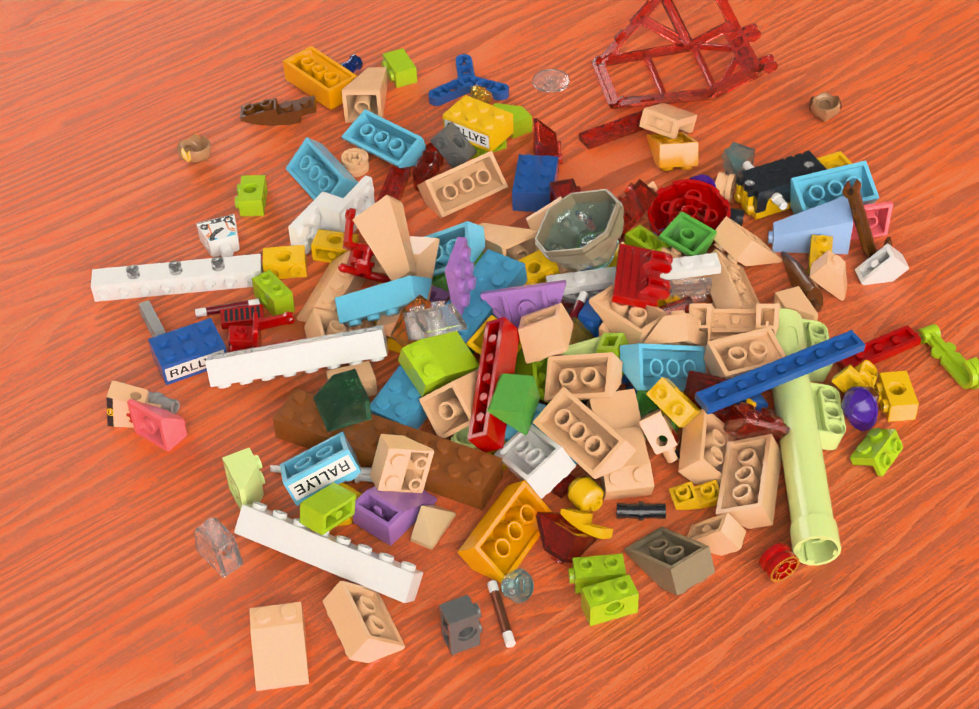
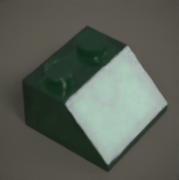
[313,369,372,432]

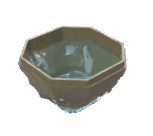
[535,189,624,271]

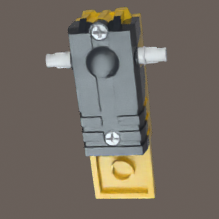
[734,150,853,220]

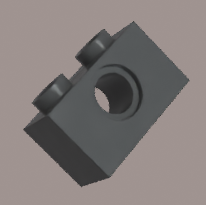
[430,122,477,168]
[439,595,483,655]

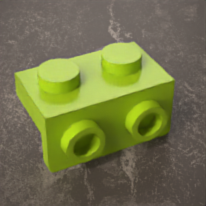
[850,428,903,476]

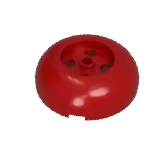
[647,179,731,246]

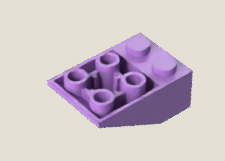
[353,487,437,546]

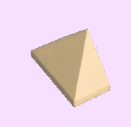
[411,504,456,550]

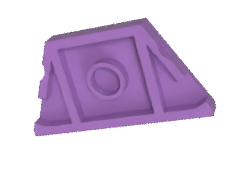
[480,280,567,328]

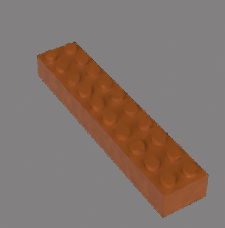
[273,388,503,510]

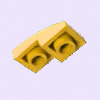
[669,479,720,510]

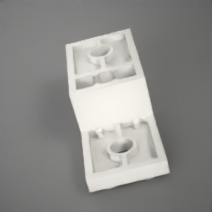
[288,175,375,254]

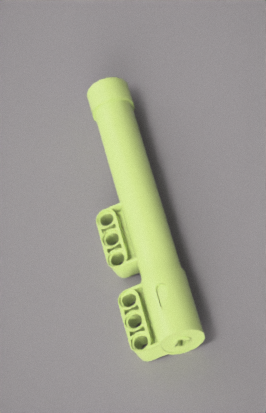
[772,309,846,565]

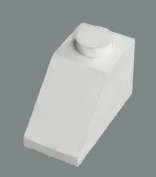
[855,243,909,285]

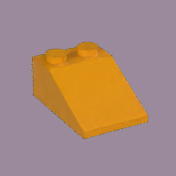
[647,132,698,171]

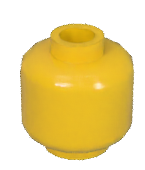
[568,477,604,512]

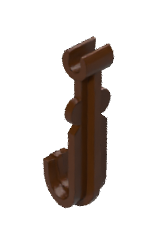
[842,179,892,258]

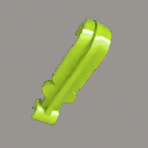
[919,324,979,390]

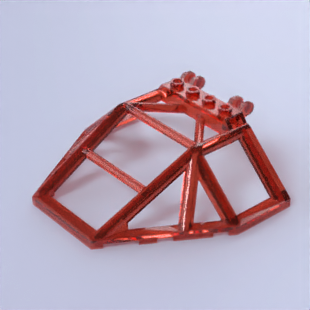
[591,0,778,109]

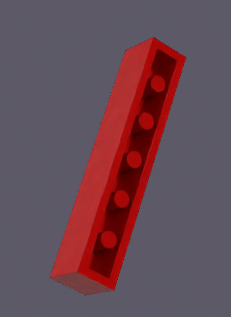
[467,317,520,453]

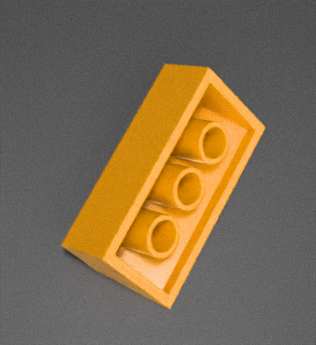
[283,46,358,110]
[457,480,554,584]

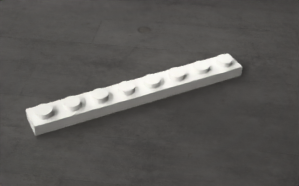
[546,253,721,295]

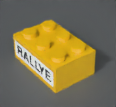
[443,95,514,152]

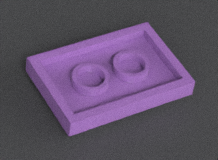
[445,237,476,315]

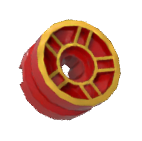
[759,543,799,582]

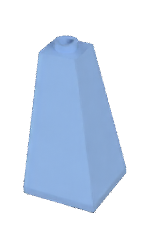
[768,196,853,254]

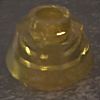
[469,85,493,104]

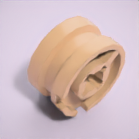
[341,148,369,177]
[715,172,736,202]

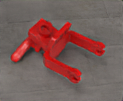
[338,208,391,283]
[228,311,295,352]

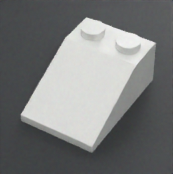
[495,424,576,499]

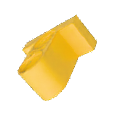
[832,360,882,402]

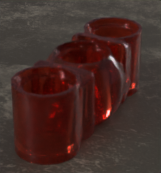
[412,142,444,191]

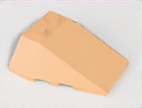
[689,304,780,387]

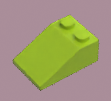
[398,330,479,397]

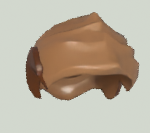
[809,92,842,122]

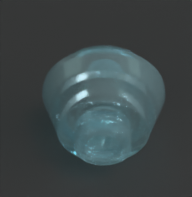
[501,569,534,604]

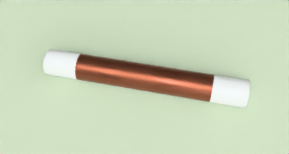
[487,580,516,647]

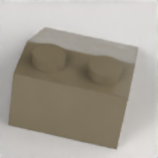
[624,527,715,595]

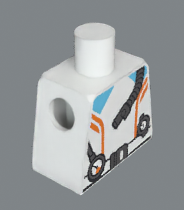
[196,214,240,257]

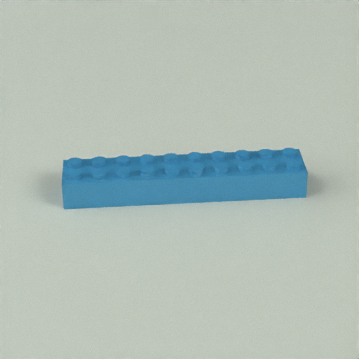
[368,249,527,429]

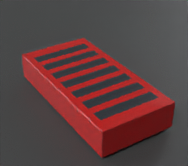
[220,304,265,329]

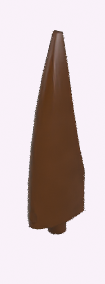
[781,251,823,312]

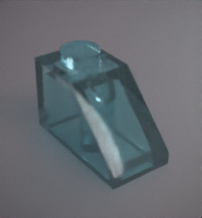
[722,142,755,186]

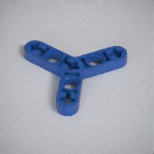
[428,54,509,106]

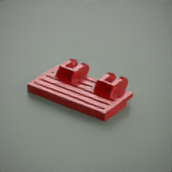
[612,243,673,309]

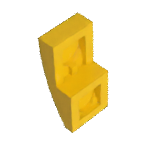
[560,508,613,539]

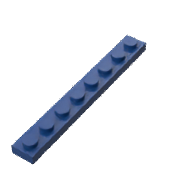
[695,330,865,415]

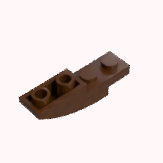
[240,95,317,126]

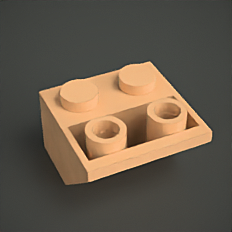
[518,303,574,364]
[370,434,434,493]

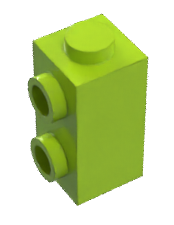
[568,554,626,593]

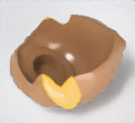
[177,134,211,163]

